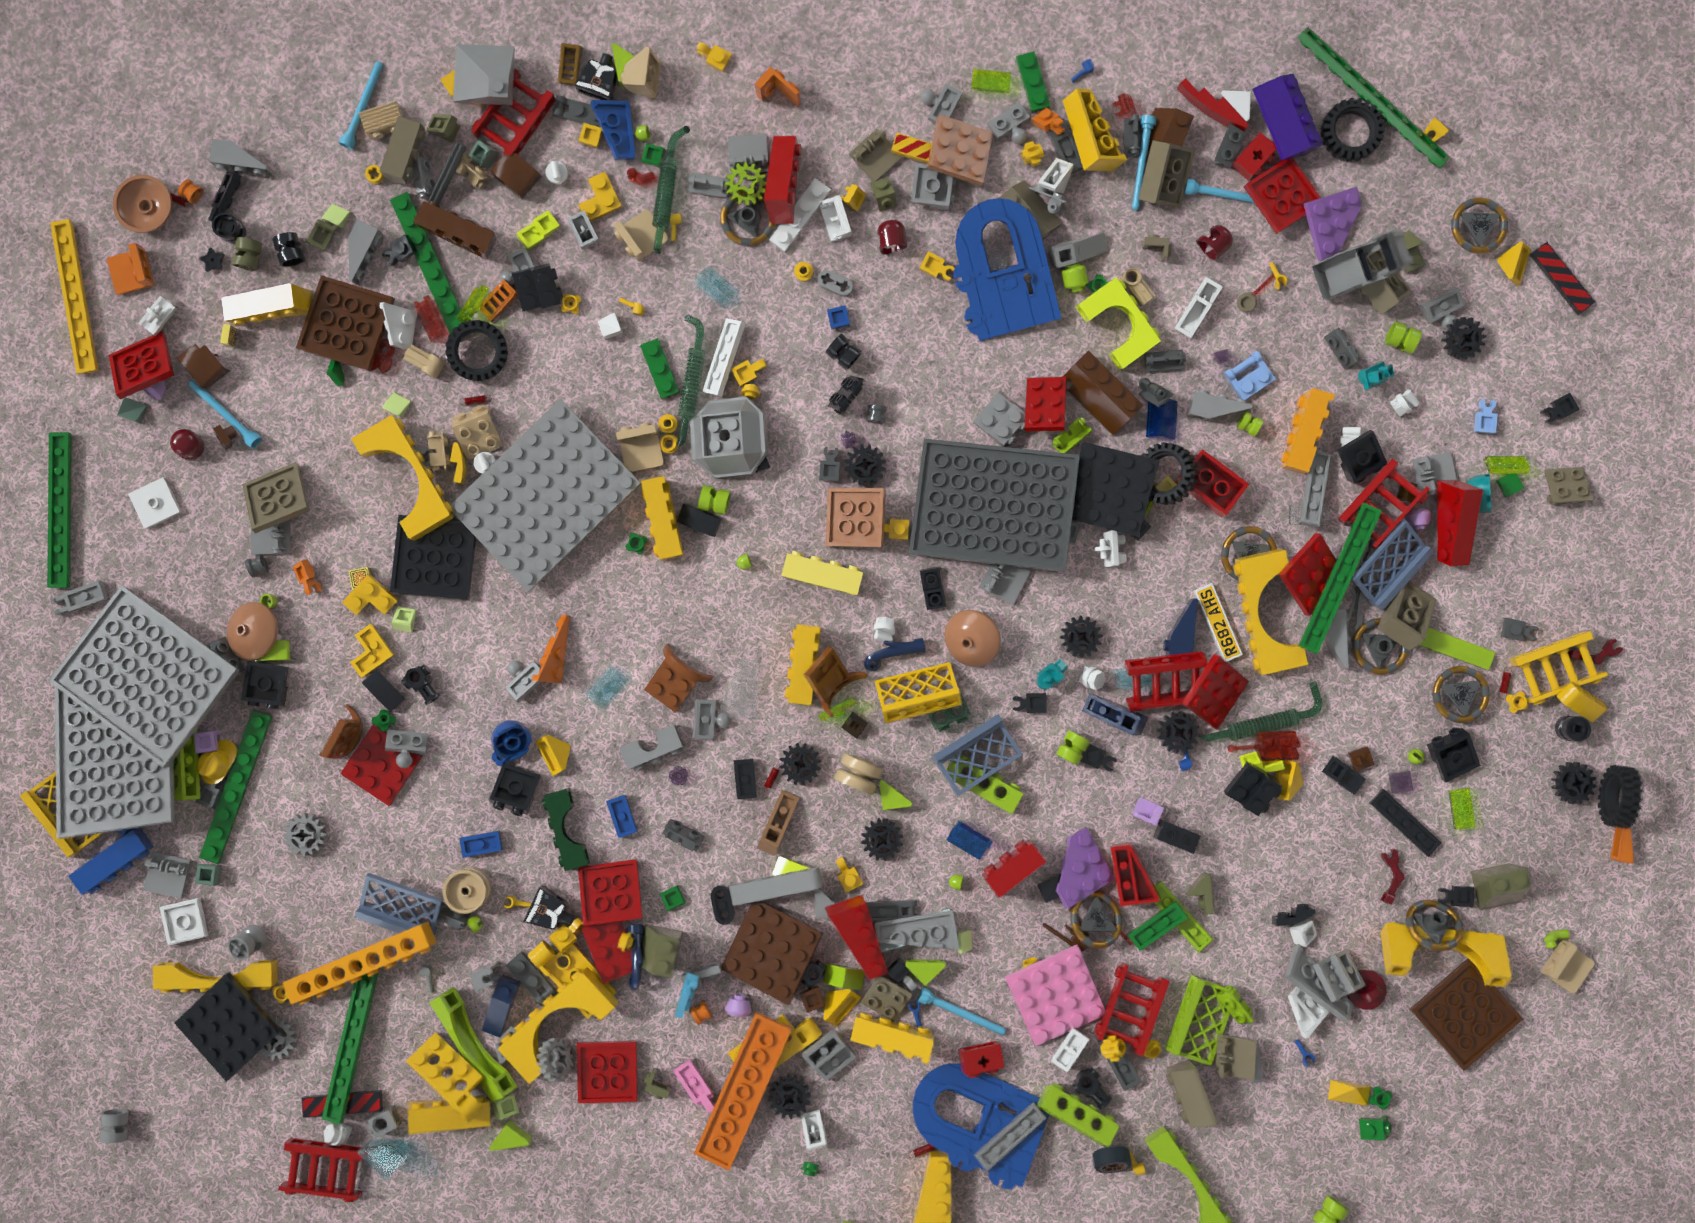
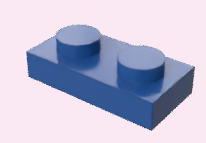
[606,794,638,838]
[459,830,503,857]

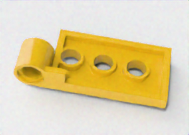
[528,940,618,1019]
[727,1013,822,1068]
[406,1032,484,1123]

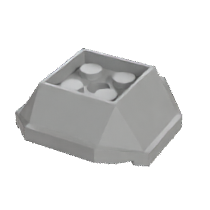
[690,396,768,478]

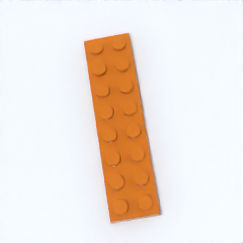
[694,1011,792,1171]

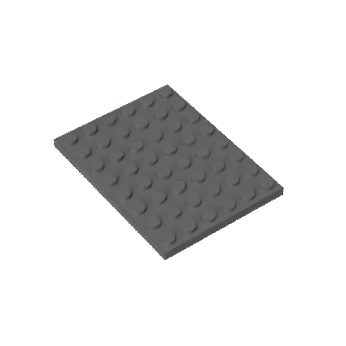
[909,439,1080,572]

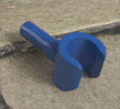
[1070,59,1094,83]
[1179,748,1192,771]
[908,1000,922,1028]
[1294,1039,1315,1067]

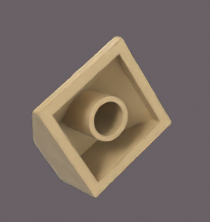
[621,47,661,99]

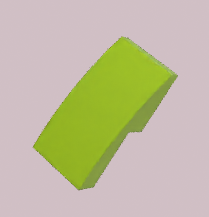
[248,640,290,662]

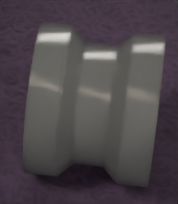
[866,404,887,423]
[245,554,269,578]

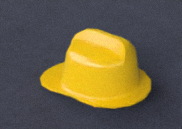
[197,739,237,784]

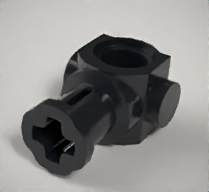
[402,664,441,705]
[801,960,827,989]
[1072,1067,1112,1110]

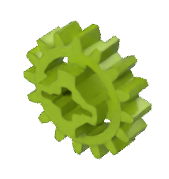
[725,162,766,206]

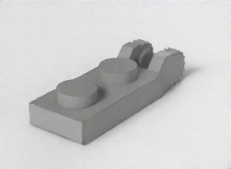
[50,580,109,615]

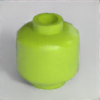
[1061,262,1088,292]

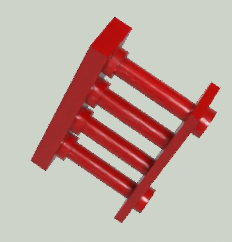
[471,69,556,157]
[1338,458,1430,550]
[1125,651,1207,711]
[1094,962,1170,1056]
[278,1138,368,1202]

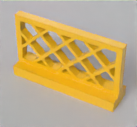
[874,662,962,724]
[20,771,104,858]

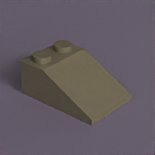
[1378,581,1436,651]

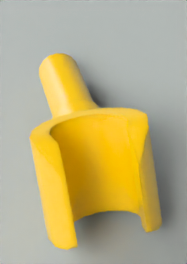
[670,213,682,241]
[1269,262,1287,290]
[619,298,645,316]
[503,896,532,908]
[1129,1148,1145,1175]

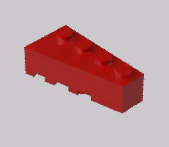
[764,136,802,224]
[1437,480,1483,566]
[824,895,888,980]

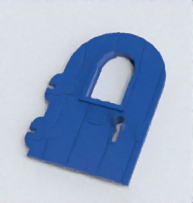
[953,198,1061,341]
[912,1063,1050,1190]

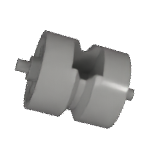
[227,924,267,961]

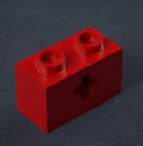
[1232,132,1276,181]
[958,1041,1005,1078]

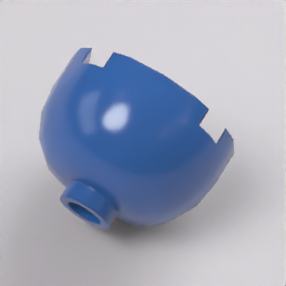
[491,720,532,760]

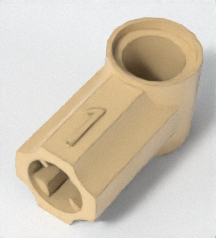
[1120,268,1156,307]
[404,345,446,379]

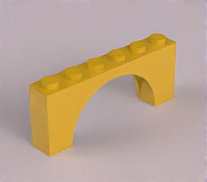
[351,415,455,541]
[1233,549,1308,675]
[1380,922,1512,987]
[498,967,619,1084]

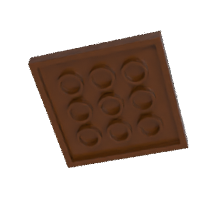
[296,275,395,372]
[721,900,823,1005]
[1409,958,1523,1071]

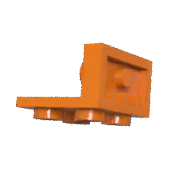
[755,67,800,107]
[107,243,154,295]

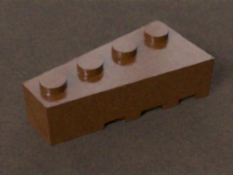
[413,201,497,260]

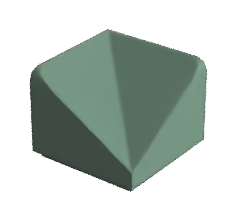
[469,139,499,169]
[117,397,148,424]
[195,864,222,886]

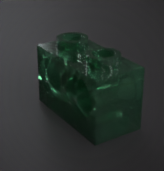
[927,693,971,732]

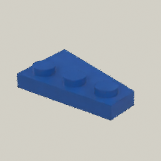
[590,100,636,160]

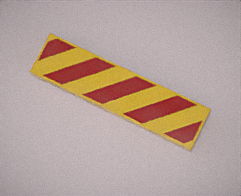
[891,132,932,164]

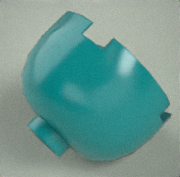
[1466,474,1491,513]

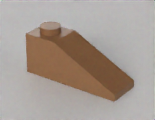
[757,790,799,856]

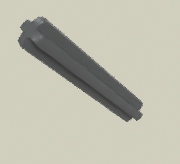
[427,142,466,205]

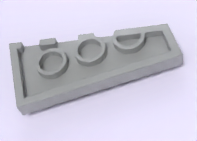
[875,910,960,950]
[1285,944,1354,1023]

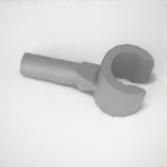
[419,964,433,993]

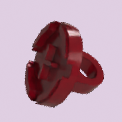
[1347,970,1387,1010]

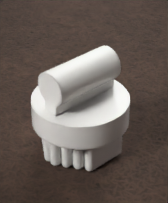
[546,161,568,185]
[1390,390,1420,417]
[1340,427,1362,447]
[474,452,496,474]
[873,616,896,642]
[1078,666,1106,690]
[323,1123,353,1146]

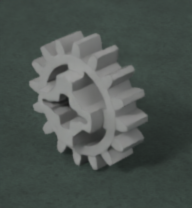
[282,813,328,856]
[258,1016,298,1061]
[536,1038,574,1083]

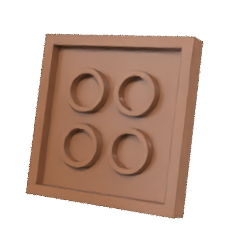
[927,114,993,186]
[825,488,886,548]

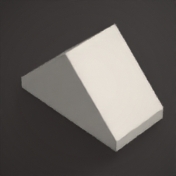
[1217,90,1251,122]
[1038,158,1074,194]
[800,1109,827,1151]

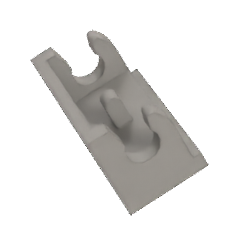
[470,961,501,993]

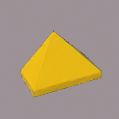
[1497,242,1531,286]
[535,734,571,776]
[1275,759,1304,801]
[823,989,862,1027]
[1328,1080,1370,1106]

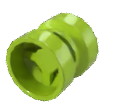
[1236,411,1264,437]

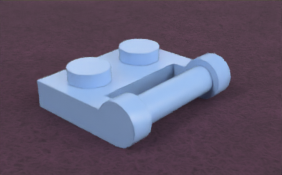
[1224,351,1276,400]

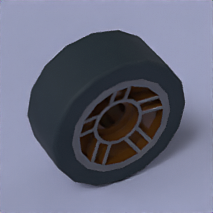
[1092,1146,1132,1173]

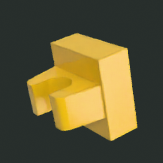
[1424,117,1449,141]
[841,184,866,212]

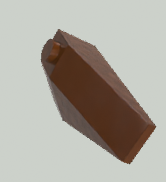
[1145,108,1194,169]

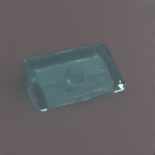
[694,266,738,308]
[585,665,628,709]
[1113,668,1152,689]

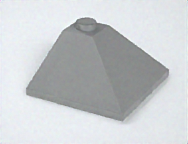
[453,44,515,105]

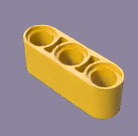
[1556,681,1608,723]

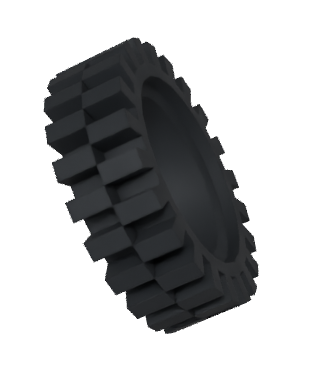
[1320,98,1385,162]
[445,320,508,381]
[1141,442,1198,505]
[1598,765,1644,828]

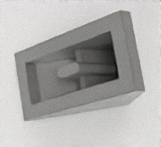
[567,210,599,249]
[815,888,836,918]

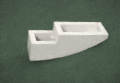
[1175,276,1223,338]

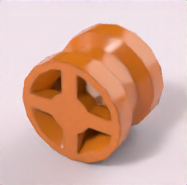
[178,179,204,204]
[689,1000,713,1025]

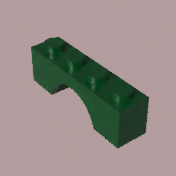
[542,788,591,871]

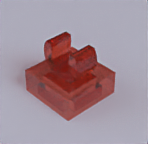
[1112,93,1137,117]

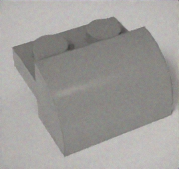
[1312,949,1366,1002]
[802,1028,856,1082]

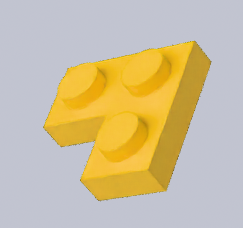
[578,171,622,222]
[341,574,399,616]
[350,624,395,678]

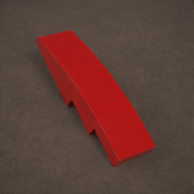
[1177,78,1249,131]

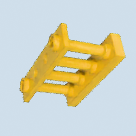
[1509,631,1608,705]

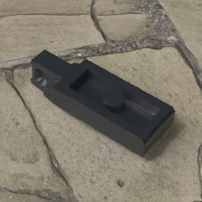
[208,171,241,222]

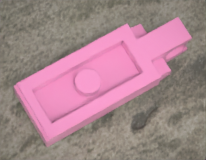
[673,1059,715,1113]

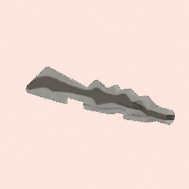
[1347,539,1374,642]

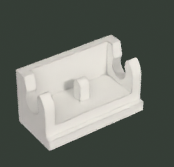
[820,195,851,242]
[1050,1027,1089,1072]

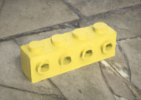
[781,551,863,596]

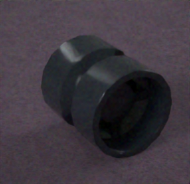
[212,213,246,244]
[272,232,305,267]
[825,334,862,370]
[1555,716,1591,742]

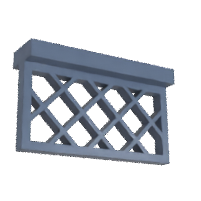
[1352,520,1434,610]
[931,714,1023,797]
[355,873,443,935]

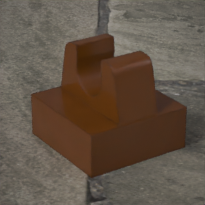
[213,425,237,450]
[1348,746,1375,771]
[800,986,825,1013]

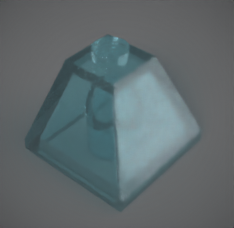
[358,1138,413,1180]

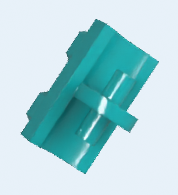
[1358,361,1395,390]
[1036,659,1068,690]

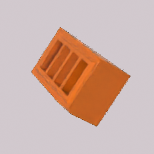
[477,280,518,322]
[1610,827,1634,864]

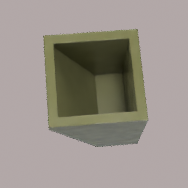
[1471,863,1531,910]
[642,924,683,978]

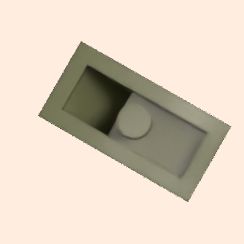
[426,113,460,143]
[1403,230,1426,273]
[1185,872,1214,915]

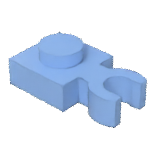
[1474,399,1498,434]

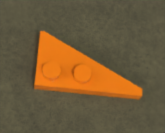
[532,615,570,683]

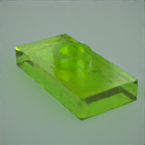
[971,69,1011,94]
[457,285,489,322]
[1484,456,1530,474]
[818,697,856,722]
[1448,787,1476,830]

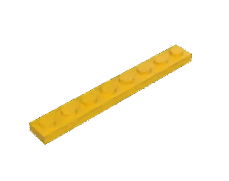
[50,219,99,375]

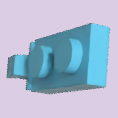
[675,973,699,1018]

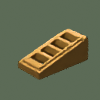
[558,43,582,85]

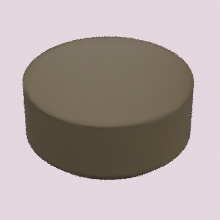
[1237,292,1257,312]

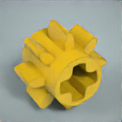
[1021,141,1044,167]
[1101,1035,1126,1062]

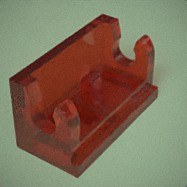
[414,295,448,342]
[1254,731,1301,761]

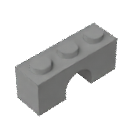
[619,725,684,771]

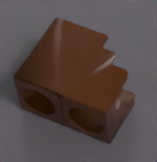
[490,153,541,199]
[177,344,230,389]

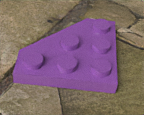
[1304,187,1362,260]
[1056,827,1115,908]

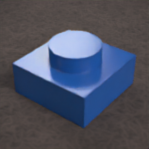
[827,305,850,330]

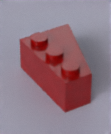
[1110,842,1161,906]

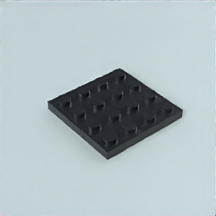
[1072,442,1160,537]
[390,515,476,600]
[174,972,282,1082]

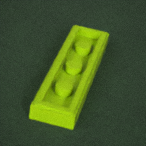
[1418,627,1495,670]
[1154,880,1213,953]

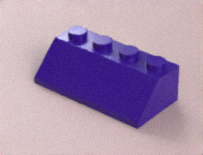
[1252,74,1323,161]

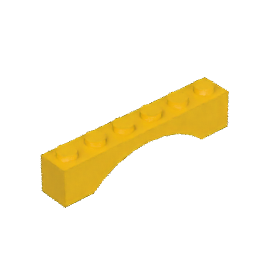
[153,960,278,993]

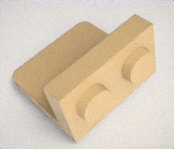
[613,209,668,262]
[451,405,503,460]
[616,423,664,472]
[1540,940,1595,994]

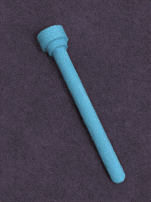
[338,61,383,150]
[1132,115,1157,211]
[1184,179,1254,203]
[189,380,262,449]
[917,987,1006,1035]

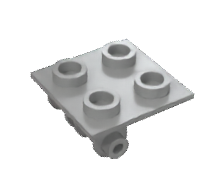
[728,133,769,175]
[1029,185,1070,214]
[1412,452,1457,495]
[251,519,290,555]
[978,564,1031,605]
[143,852,191,899]

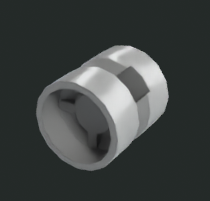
[100,1109,129,1143]

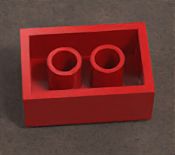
[1175,449,1249,518]
[982,839,1046,898]

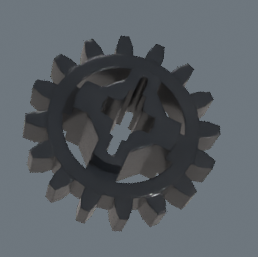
[1441,317,1487,360]
[844,444,886,487]
[1059,615,1103,658]
[1156,711,1200,754]
[779,743,822,785]
[1551,762,1597,804]
[861,818,903,861]
[768,1074,811,1120]

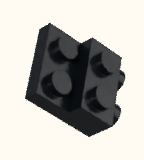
[512,263,563,312]
[1337,430,1387,484]
[241,661,289,709]
[1427,727,1481,783]
[1224,761,1283,816]
[489,763,541,817]

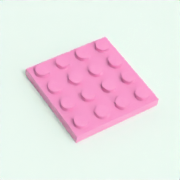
[1005,945,1106,1047]

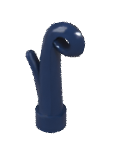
[864,638,926,672]
[628,924,644,991]

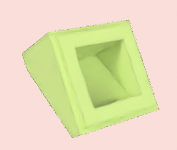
[322,204,350,229]
[382,392,411,418]
[392,606,417,633]
[957,930,972,953]
[492,1094,519,1120]

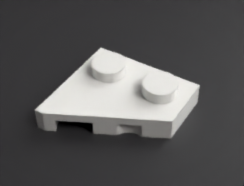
[380,302,418,350]
[1288,986,1329,1038]

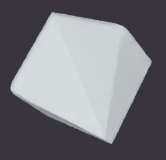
[598,313,623,340]
[1290,919,1317,947]

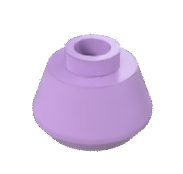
[143,380,166,400]
[1404,509,1432,531]
[725,994,752,1017]

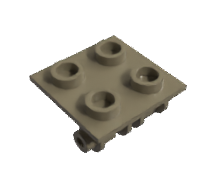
[848,129,903,182]
[1544,467,1593,505]
[860,975,912,1022]
[1215,1034,1257,1081]

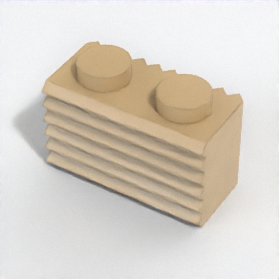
[359,100,403,140]

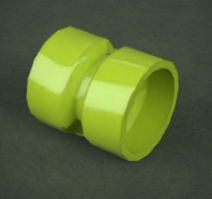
[1384,321,1422,354]
[698,485,731,515]
[1056,730,1090,766]
[1312,1195,1350,1223]

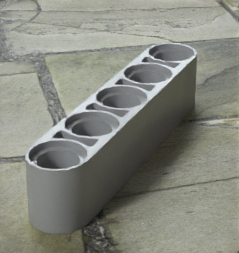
[728,867,824,905]

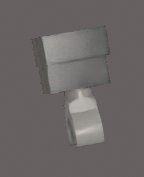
[887,957,917,991]

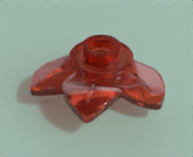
[370,339,395,374]

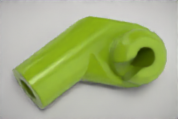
[1544,929,1569,949]

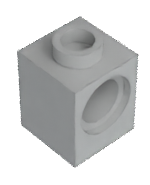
[367,1105,402,1138]

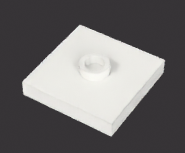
[128,477,182,529]
[160,897,209,945]

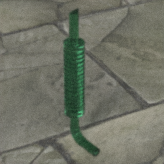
[652,126,690,254]
[677,314,706,446]
[1199,681,1323,742]

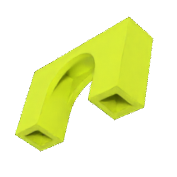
[1075,277,1161,370]

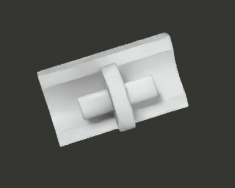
[139,296,177,336]
[1094,530,1127,567]

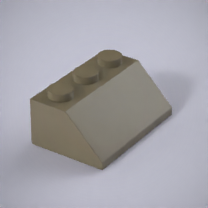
[380,116,426,184]
[1138,140,1195,208]
[999,180,1062,241]
[1360,249,1412,315]
[1166,1059,1218,1128]

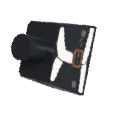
[575,53,618,100]
[523,885,575,930]

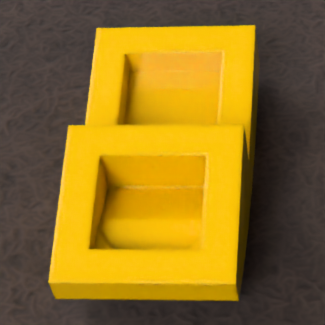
[450,442,467,485]

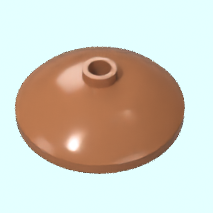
[113,175,172,233]
[227,602,278,661]
[944,610,1001,667]

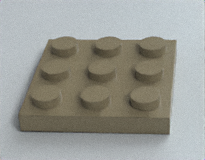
[242,462,310,534]

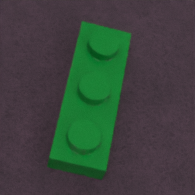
[1015,51,1051,113]
[640,338,679,400]
[1128,900,1188,951]

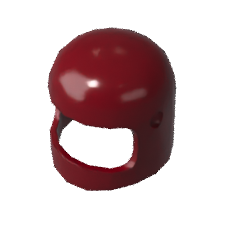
[877,220,907,255]
[1196,225,1233,260]
[170,429,204,461]

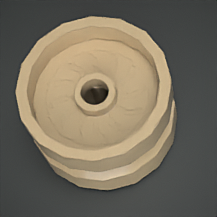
[834,752,884,795]
[443,867,492,913]

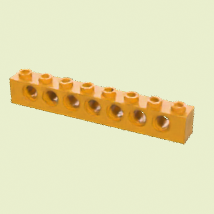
[283,922,437,1005]

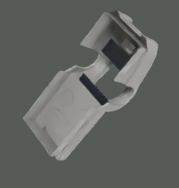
[1312,229,1413,301]

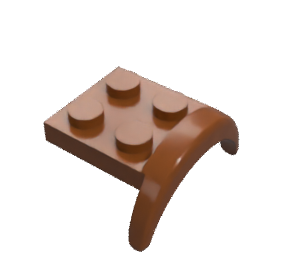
[644,643,713,713]
[804,647,868,718]
[319,704,363,759]

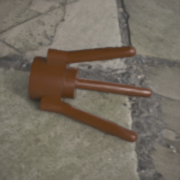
[1042,907,1089,952]

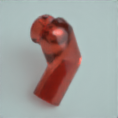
[627,168,656,186]

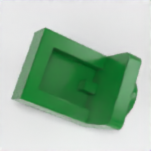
[1359,1116,1392,1141]

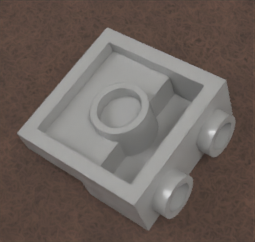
[910,163,957,210]
[973,392,1025,447]

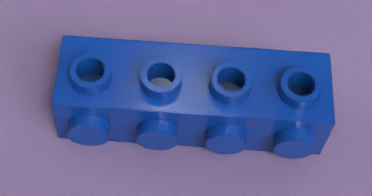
[68,828,154,895]

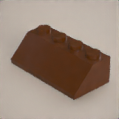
[1063,350,1144,436]

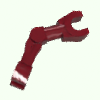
[1568,639,1623,665]
[1380,849,1404,905]

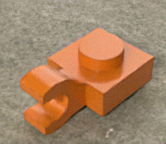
[1032,108,1065,135]
[293,559,322,596]

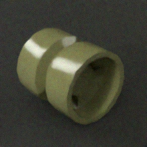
[232,237,262,271]

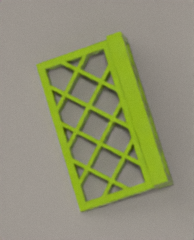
[1165,974,1230,1066]

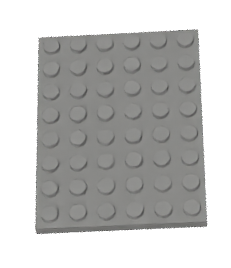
[451,399,641,592]
[49,585,240,769]
[55,686,175,839]

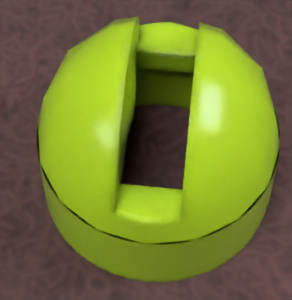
[635,125,650,141]
[737,553,752,570]
[260,594,278,609]
[1407,749,1425,765]
[949,874,964,891]
[467,916,483,934]

